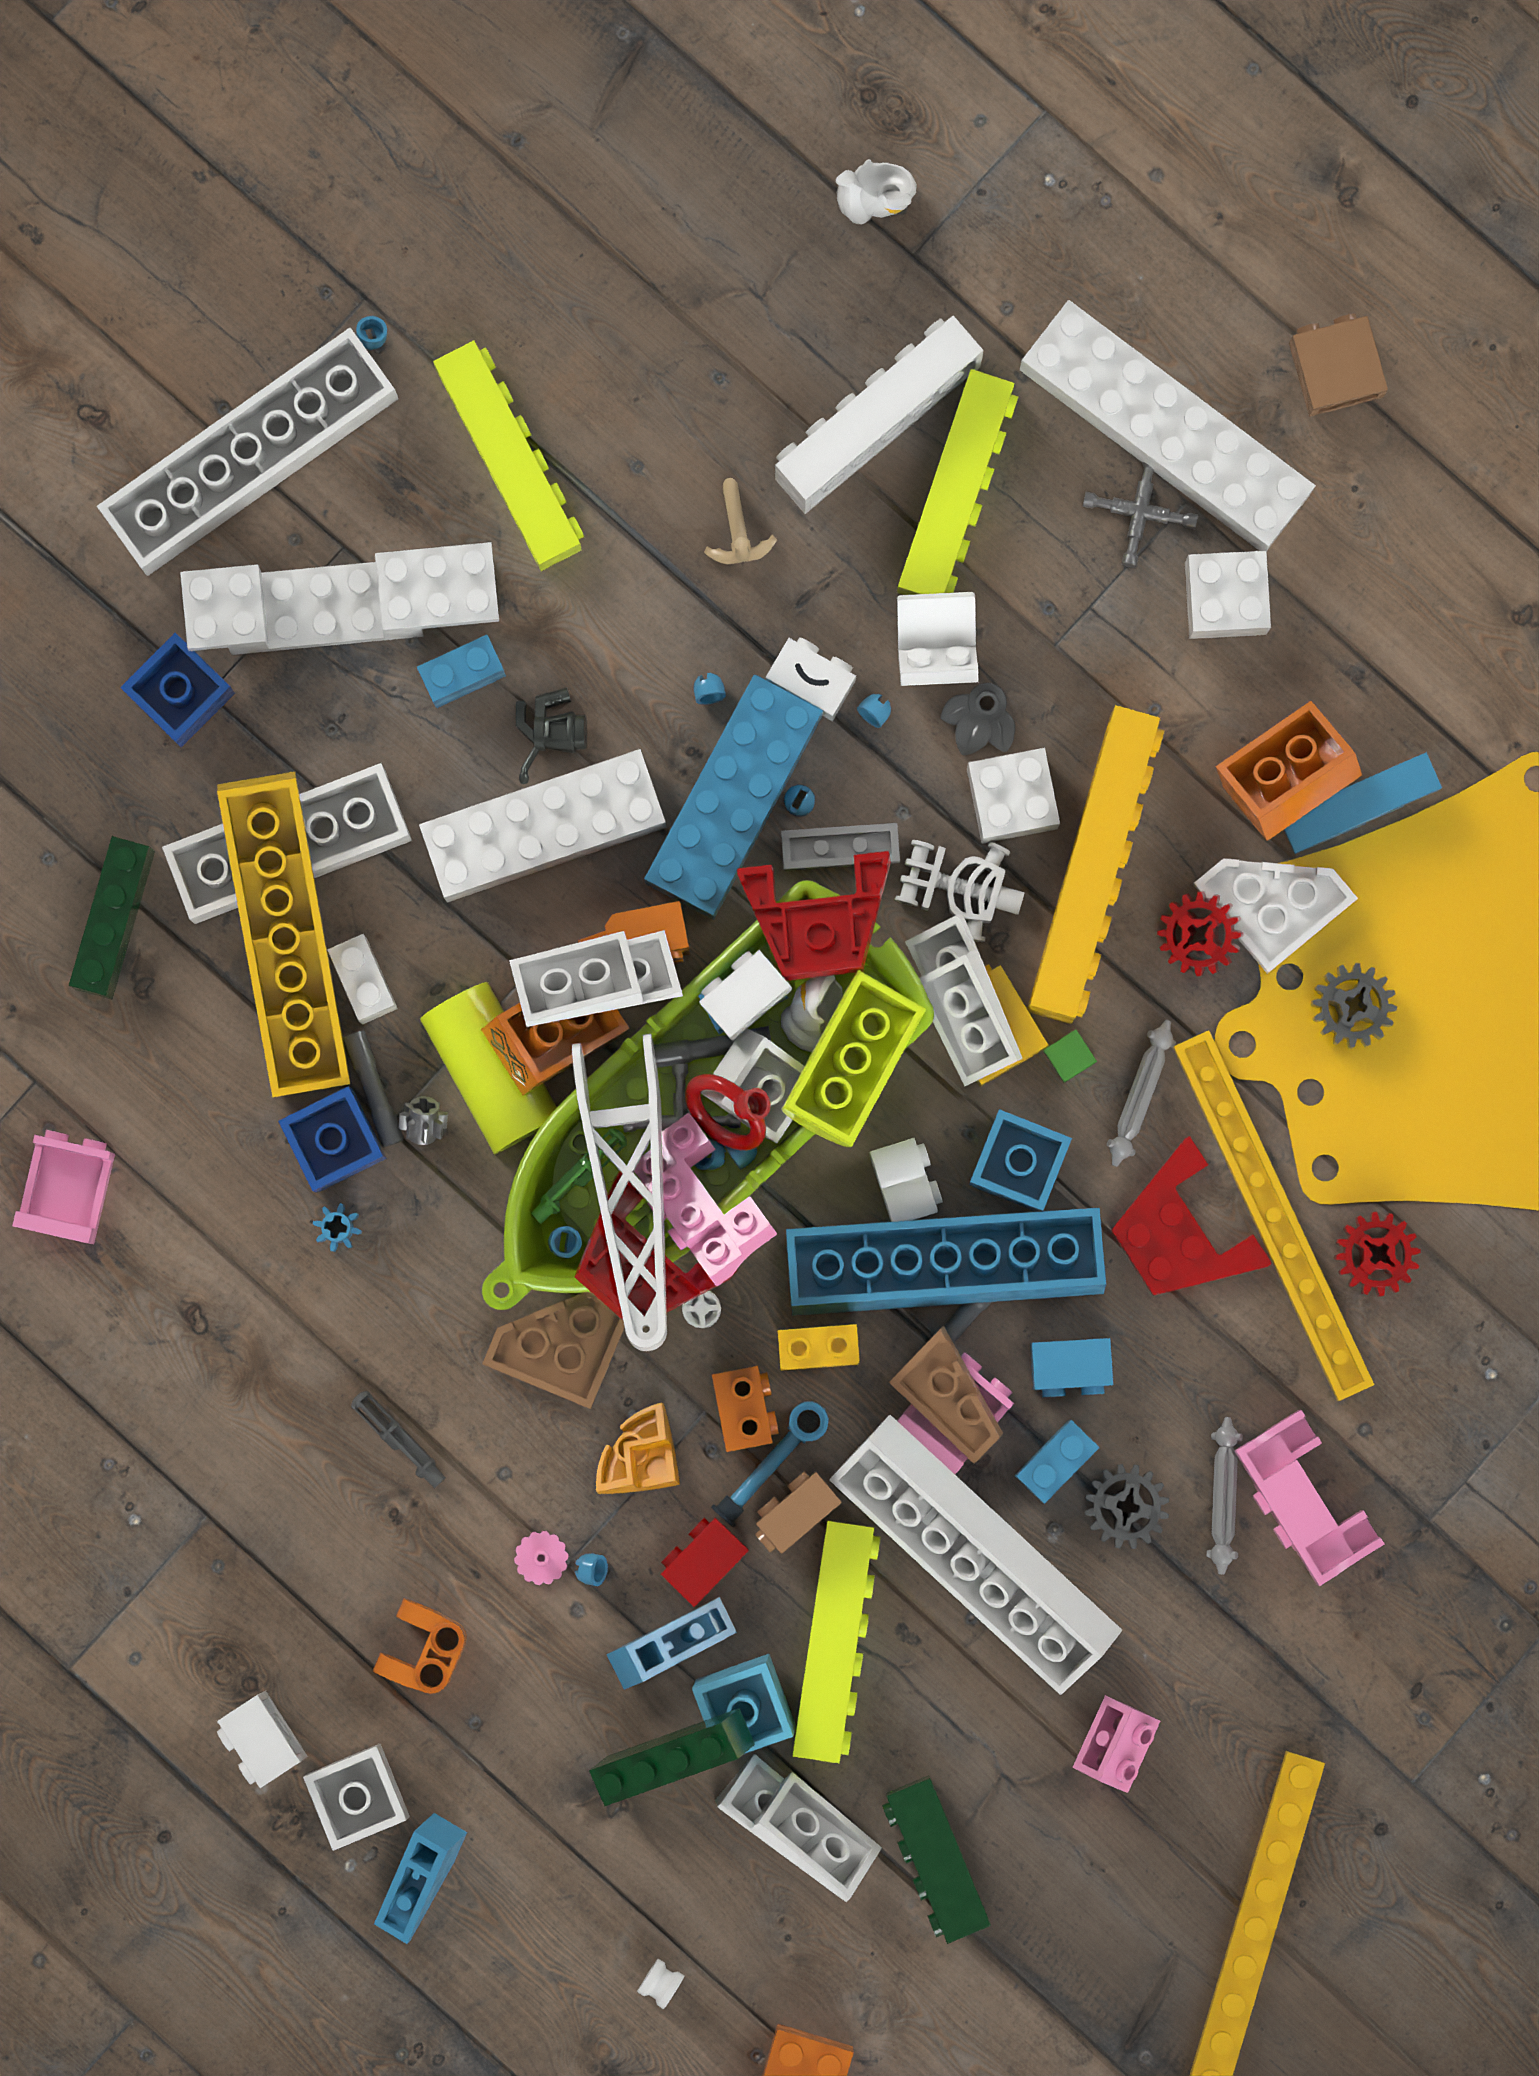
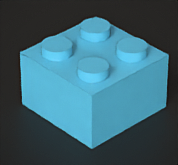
[692,1654,796,1753]

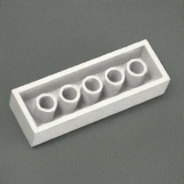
[775,316,984,514]
[419,749,667,903]
[162,763,412,924]

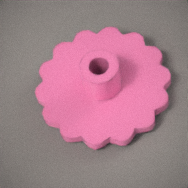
[514,1531,569,1585]

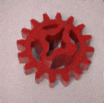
[1157,891,1244,976]
[1334,1212,1421,1297]

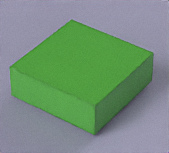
[1043,1029,1097,1083]

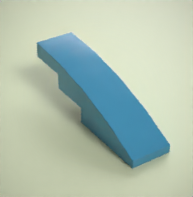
[1284,752,1442,854]

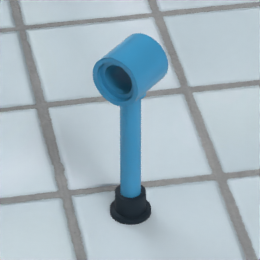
[711,1401,829,1528]

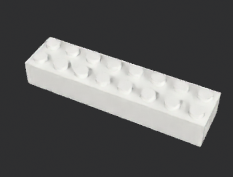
[1020,300,1316,552]
[97,328,398,576]
[829,1415,1122,1695]

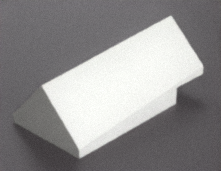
[905,913,1023,1086]
[509,930,683,1027]
[715,1754,882,1902]

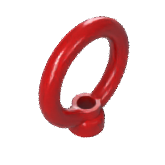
[685,1074,771,1151]

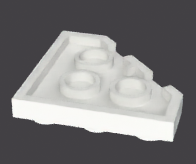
[1193,858,1358,974]

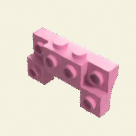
[634,1113,777,1286]
[1234,1410,1384,1586]

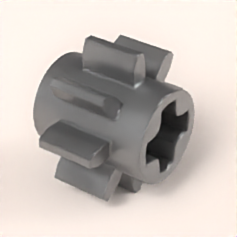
[398,1096,448,1145]

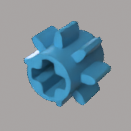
[313,1203,362,1252]

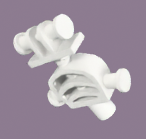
[895,840,1025,942]

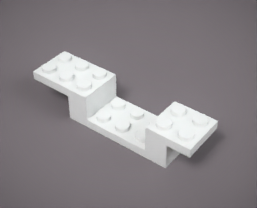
[180,542,499,655]

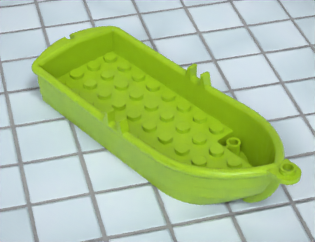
[482,880,934,1310]

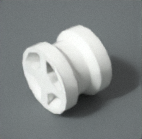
[682,1291,721,1329]
[637,1959,684,2009]

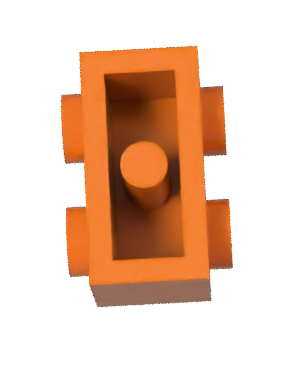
[712,1366,779,1452]

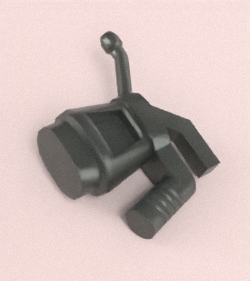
[516,687,587,784]

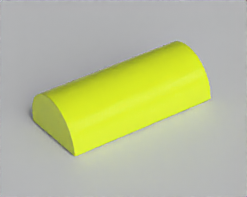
[781,970,926,1147]
[420,982,557,1155]

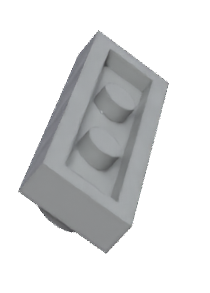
[781,823,900,871]

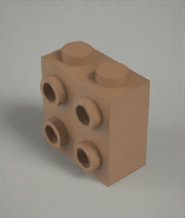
[1289,314,1388,417]
[755,1471,842,1554]

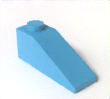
[607,1597,737,1690]
[374,1813,467,1944]

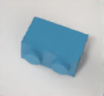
[417,635,506,708]
[1030,1338,1113,1397]
[1014,1420,1100,1504]

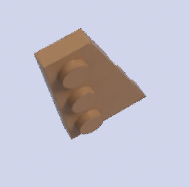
[889,1325,1003,1464]

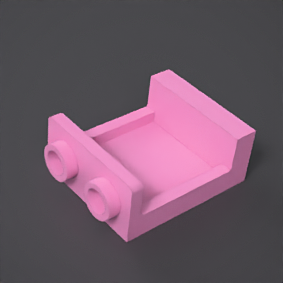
[12,1130,115,1245]
[897,1352,1014,1474]

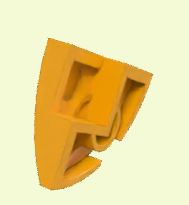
[596,1402,680,1494]

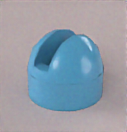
[356,316,387,351]
[694,673,726,705]
[857,694,891,728]
[784,785,815,817]
[695,1139,726,1170]
[725,1146,757,1170]
[548,1226,582,1258]
[574,1553,608,1586]

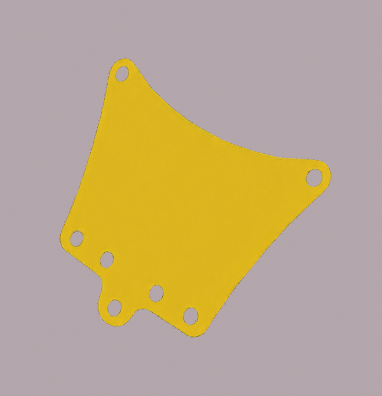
[1215,752,1539,1211]

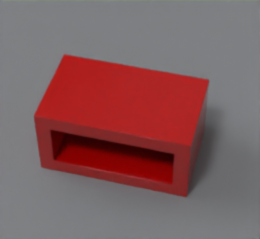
[660,1517,749,1607]

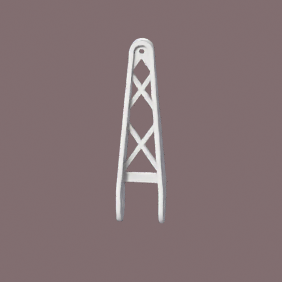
[572,1034,667,1351]

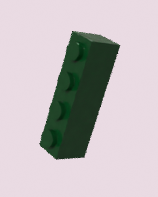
[69,836,155,1000]
[589,1708,755,1806]
[882,1775,991,1944]

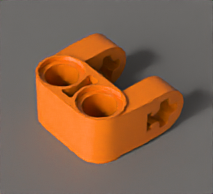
[373,1598,467,1694]

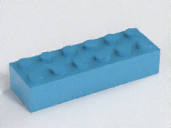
[644,674,823,920]

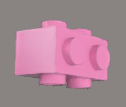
[1073,1695,1160,1793]

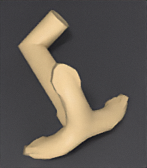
[704,478,777,565]

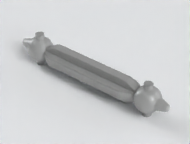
[1107,1020,1176,1167]
[1207,1417,1243,1574]

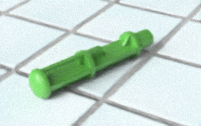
[531,1128,627,1224]

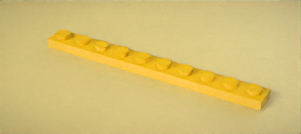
[1173,1030,1374,1401]
[1190,1751,1325,2076]

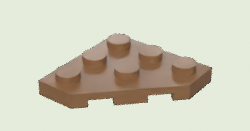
[482,1292,625,1409]

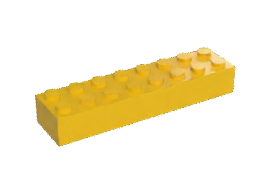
[1027,705,1165,1024]
[217,772,350,1098]

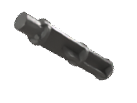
[351,1391,446,1489]

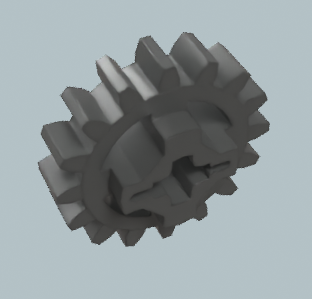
[1311,963,1397,1049]
[1084,1464,1170,1549]

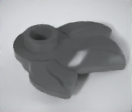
[940,682,1015,755]

